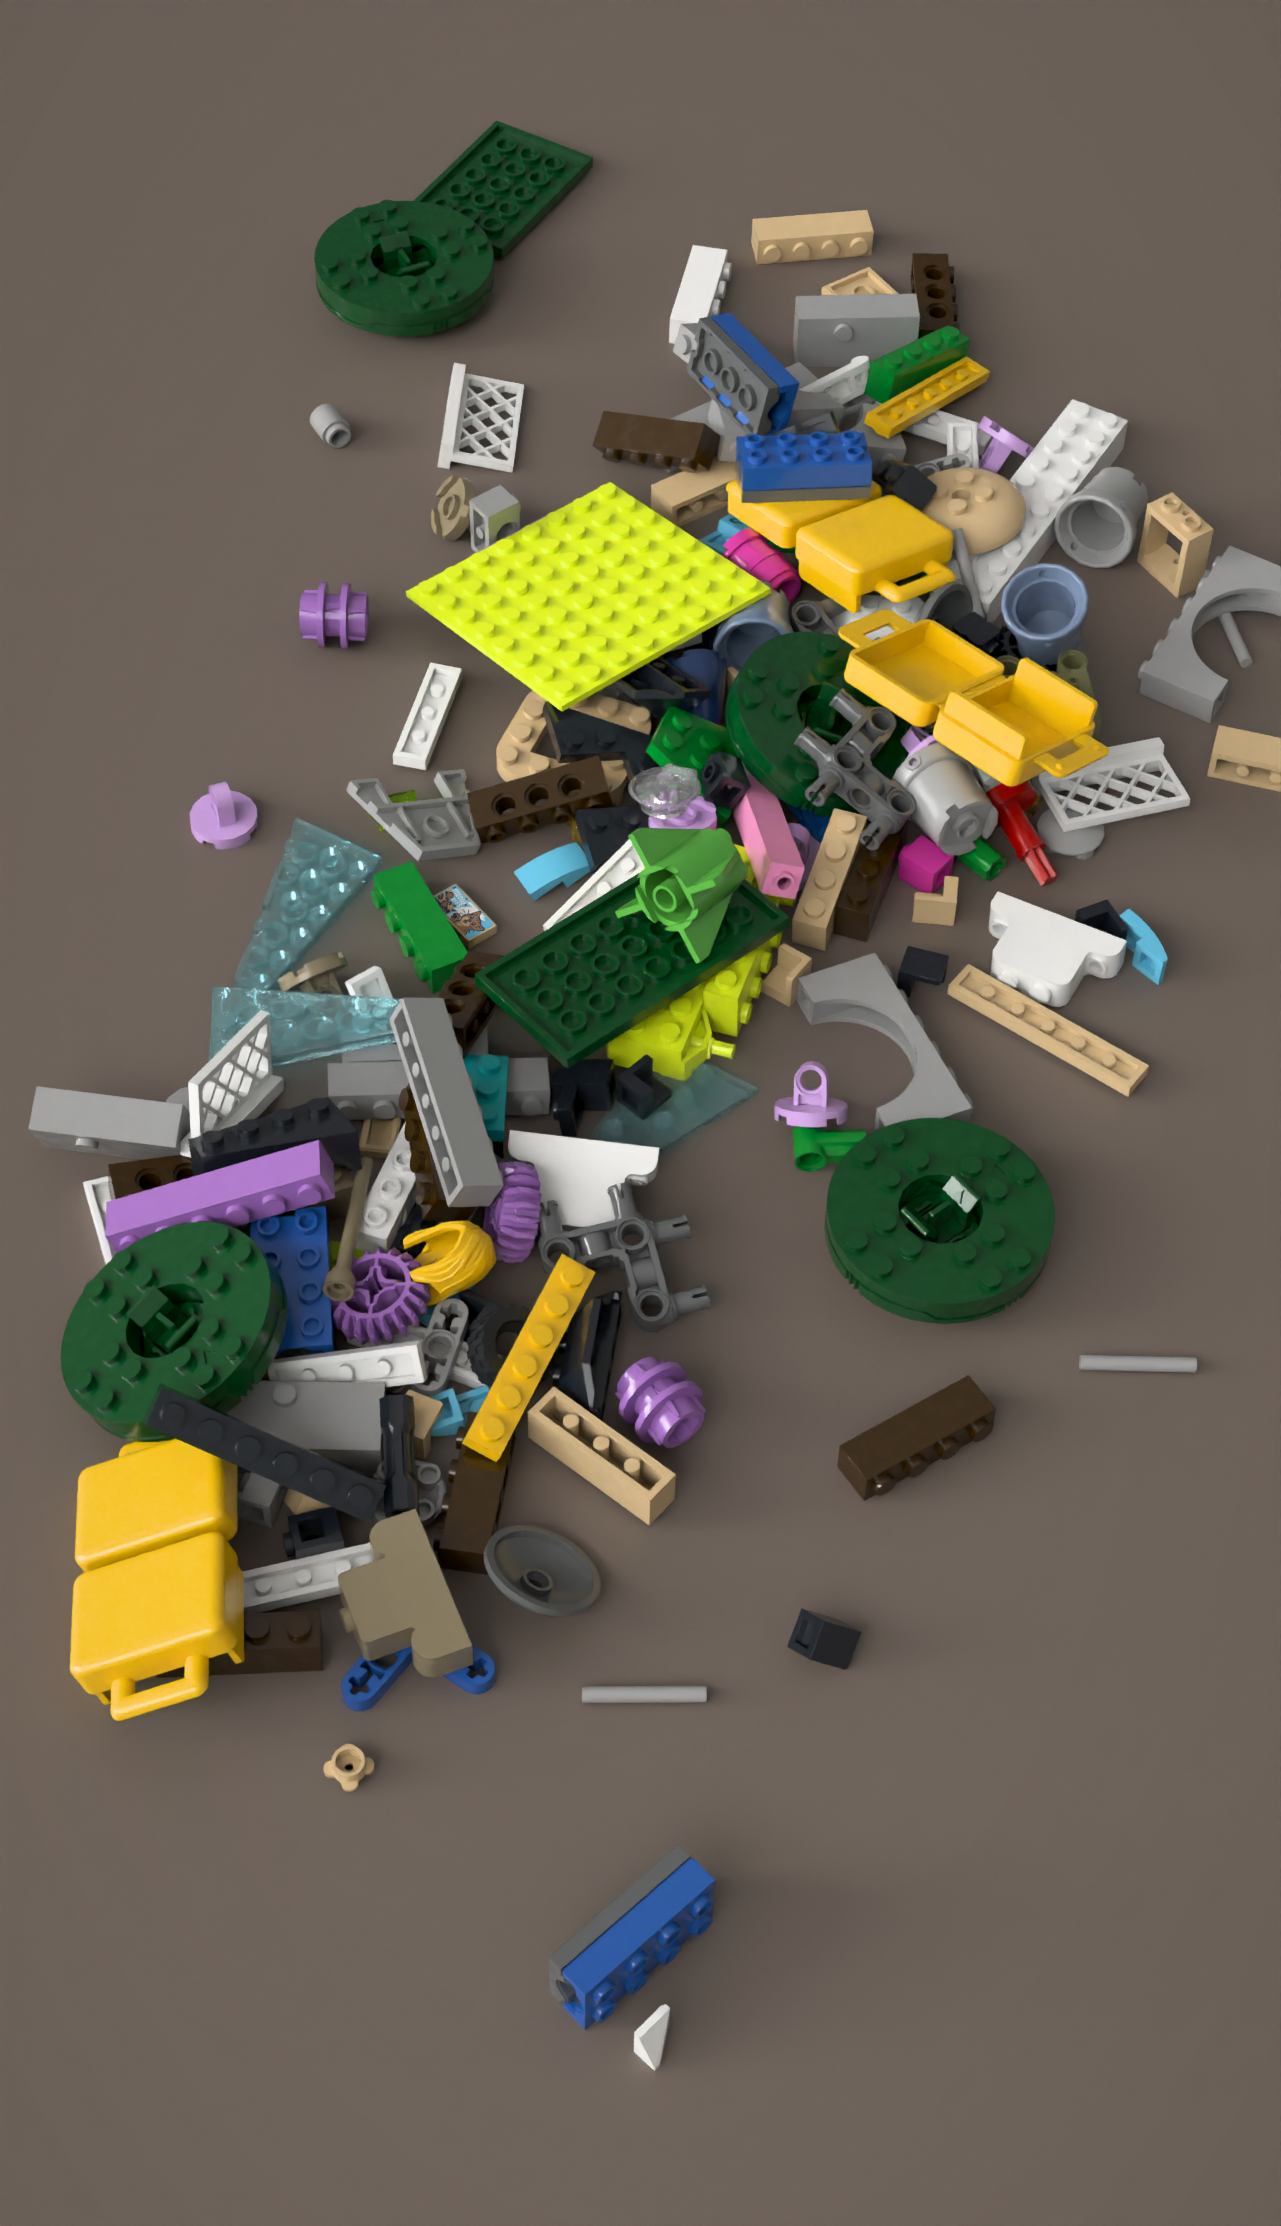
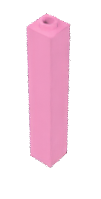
[732,775,805,899]

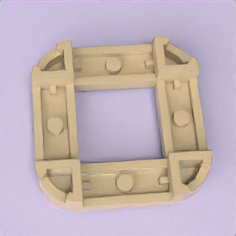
[496,690,651,807]

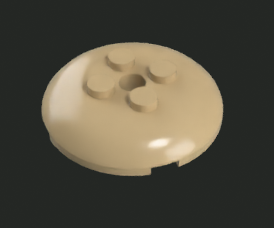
[921,467,1026,556]

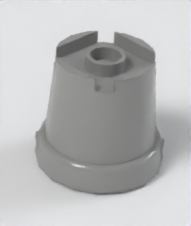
[1054,467,1149,568]
[892,742,998,855]

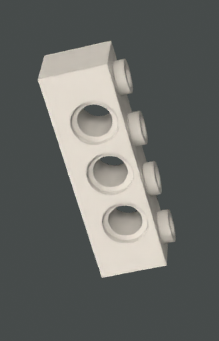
[355,1122,417,1254]

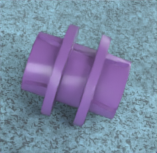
[299,582,369,648]
[615,1357,706,1448]

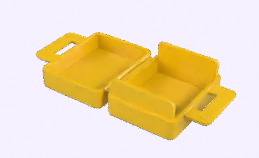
[726,479,956,614]
[838,609,1109,787]
[70,1439,244,1721]

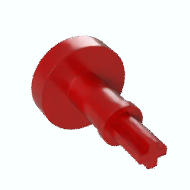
[986,780,1058,887]

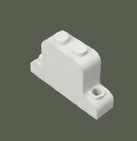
[988,892,1127,1007]
[508,1130,659,1231]

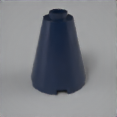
[667,649,727,726]

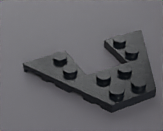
[542,701,693,873]

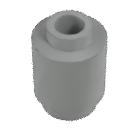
[310,403,351,448]

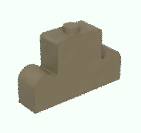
[338,1509,473,1678]

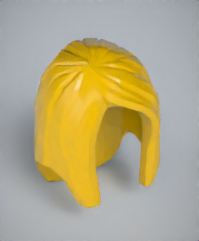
[403,1221,496,1306]

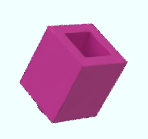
[898,835,954,893]

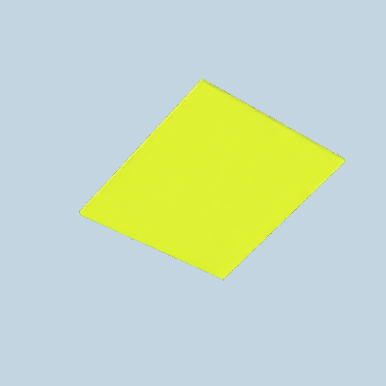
[406,482,771,712]

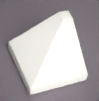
[634,2004,670,2071]

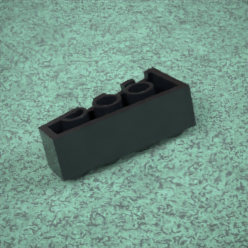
[188,1097,362,1176]

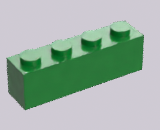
[864,325,971,404]
[371,861,468,993]

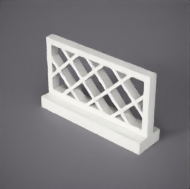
[437,363,524,473]
[1032,737,1191,832]
[180,1010,284,1158]

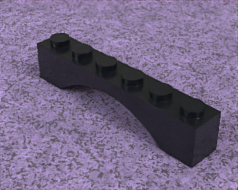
[143,1383,386,1523]

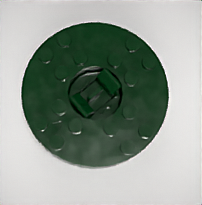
[314,200,494,336]
[725,632,925,818]
[824,1118,1055,1324]
[60,1221,288,1442]

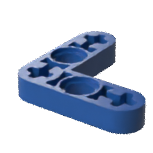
[341,1645,495,1711]

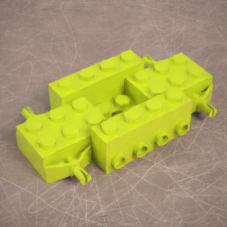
[605,844,797,1082]

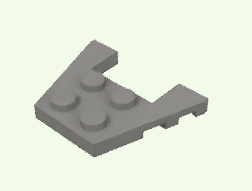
[346,769,481,861]

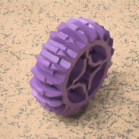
[482,1161,542,1264]
[331,1246,431,1346]

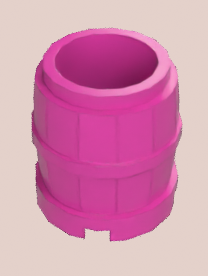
[722,528,801,606]

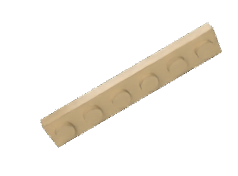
[947,964,1149,1097]

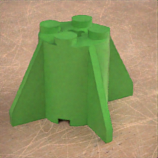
[615,828,748,963]

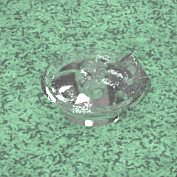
[628,763,701,819]

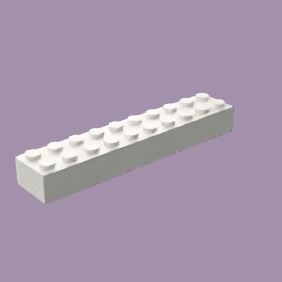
[930,399,1128,624]

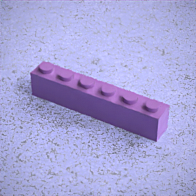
[105,1140,335,1253]

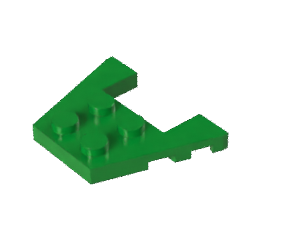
[646,707,739,827]

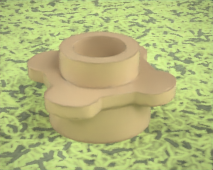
[324,1744,375,1792]

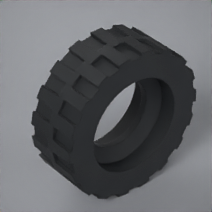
[467,1305,556,1390]

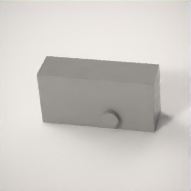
[793,294,920,367]
[28,1086,191,1160]
[227,1381,386,1475]

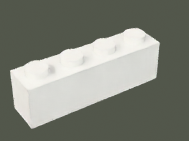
[669,245,732,344]

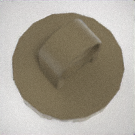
[431,476,476,540]
[277,951,348,1020]

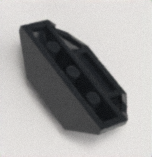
[612,656,711,719]
[552,1290,622,1421]

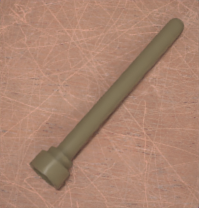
[323,1156,373,1302]

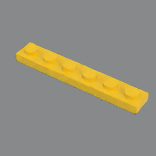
[864,356,990,439]
[462,1254,596,1463]

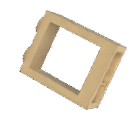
[1137,492,1214,598]

